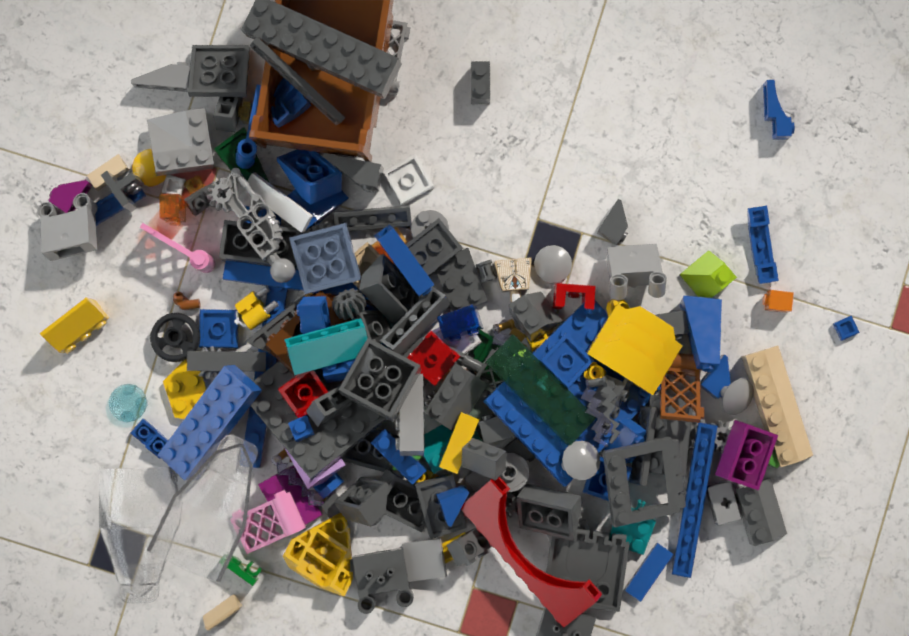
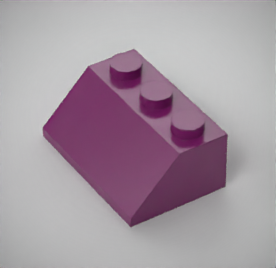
[715,420,778,490]
[258,465,323,525]

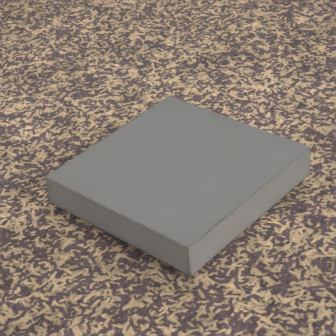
[402,538,447,582]

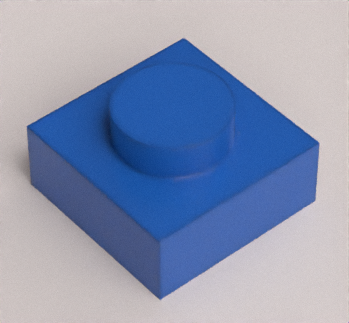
[288,415,314,442]

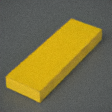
[439,412,479,474]

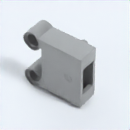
[37,193,97,261]
[606,244,667,300]

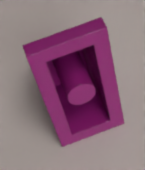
[48,180,93,213]

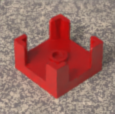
[553,283,596,310]
[407,330,460,386]

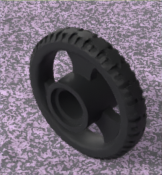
[150,313,200,362]

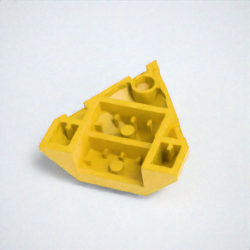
[283,512,353,596]

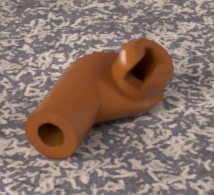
[173,292,201,310]

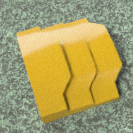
[586,304,683,395]

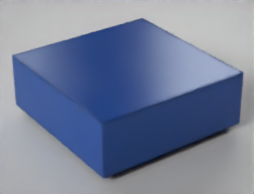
[833,315,860,341]

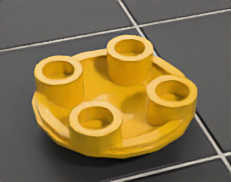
[132,149,166,187]

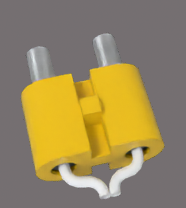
[235,286,279,330]

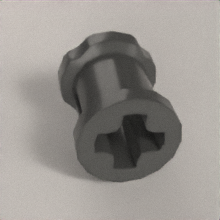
[475,260,498,283]

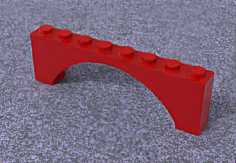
[461,476,602,627]

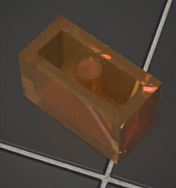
[159,194,186,226]

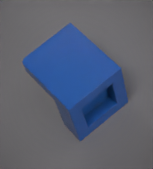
[313,473,344,499]

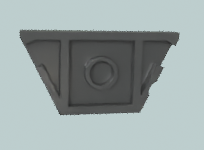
[246,295,306,355]

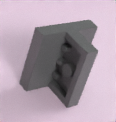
[101,171,144,212]

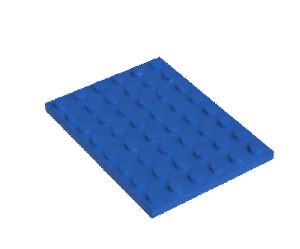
[483,300,669,487]

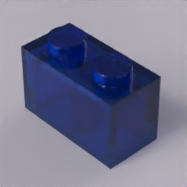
[437,304,484,343]

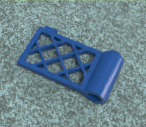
[236,84,261,169]

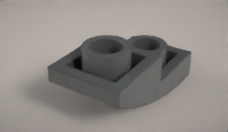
[184,181,227,216]

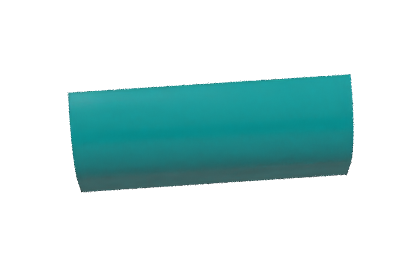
[284,318,367,375]

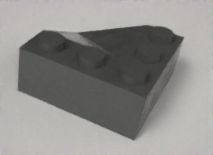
[339,338,422,422]

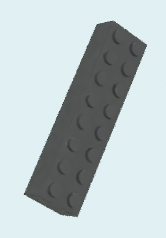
[241,0,402,99]

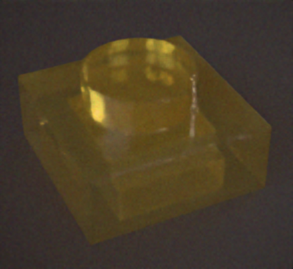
[238,101,252,124]

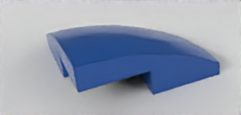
[271,78,311,128]

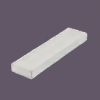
[244,173,313,233]

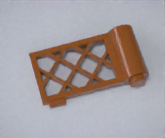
[660,353,704,423]

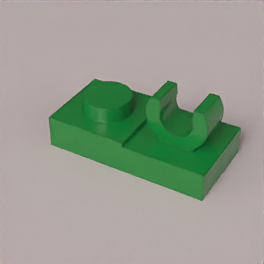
[221,555,262,586]

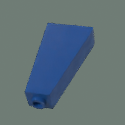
[374,224,435,296]
[680,295,722,372]

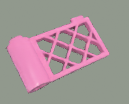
[140,223,215,273]
[231,490,306,554]

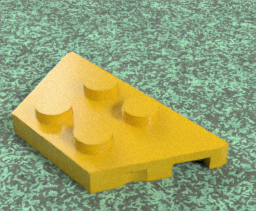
[163,359,207,419]

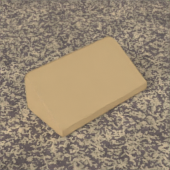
[87,154,130,191]
[203,595,242,630]

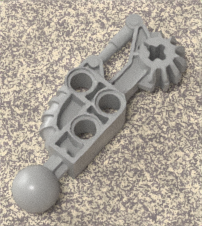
[207,168,295,283]

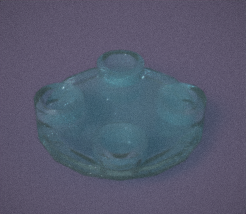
[109,384,148,422]

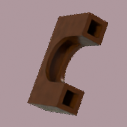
[266,290,353,376]

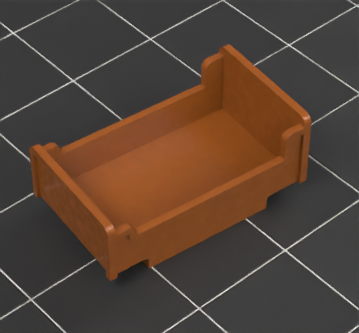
[249,0,394,162]

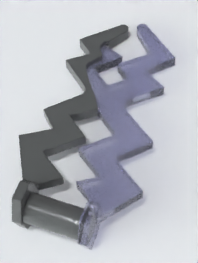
[581,376,621,447]

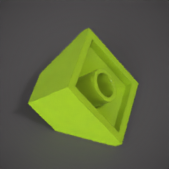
[679,250,737,298]

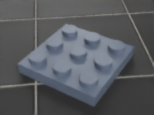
[289,223,361,294]

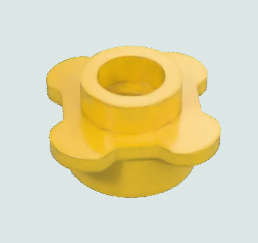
[583,362,606,380]

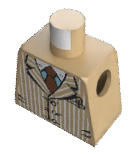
[494,258,531,303]

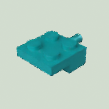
[609,500,656,555]

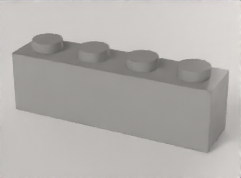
[396,374,424,456]

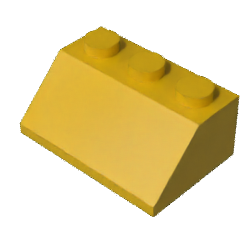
[40,297,109,354]

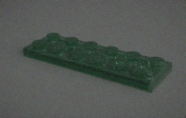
[485,334,596,446]

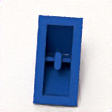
[436,485,469,527]

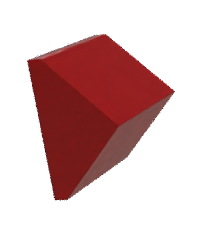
[278,370,328,418]

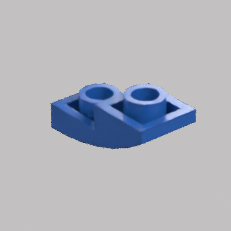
[130,418,168,459]

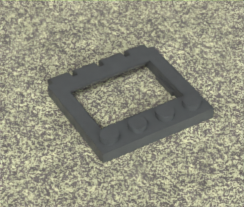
[603,437,686,527]

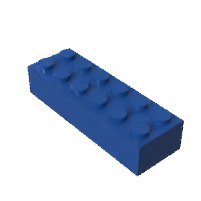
[158,365,262,481]

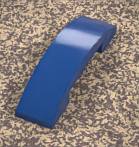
[747,205,779,284]

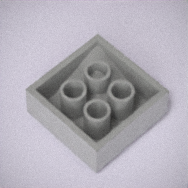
[147,108,214,176]

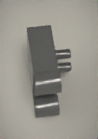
[352,547,414,614]
[536,607,596,636]

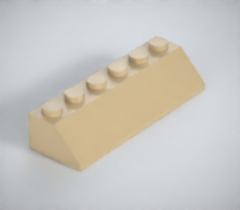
[741,345,813,467]

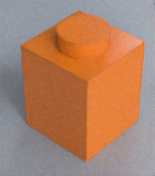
[763,290,794,313]

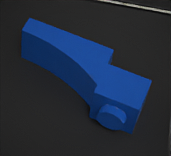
[763,80,795,140]

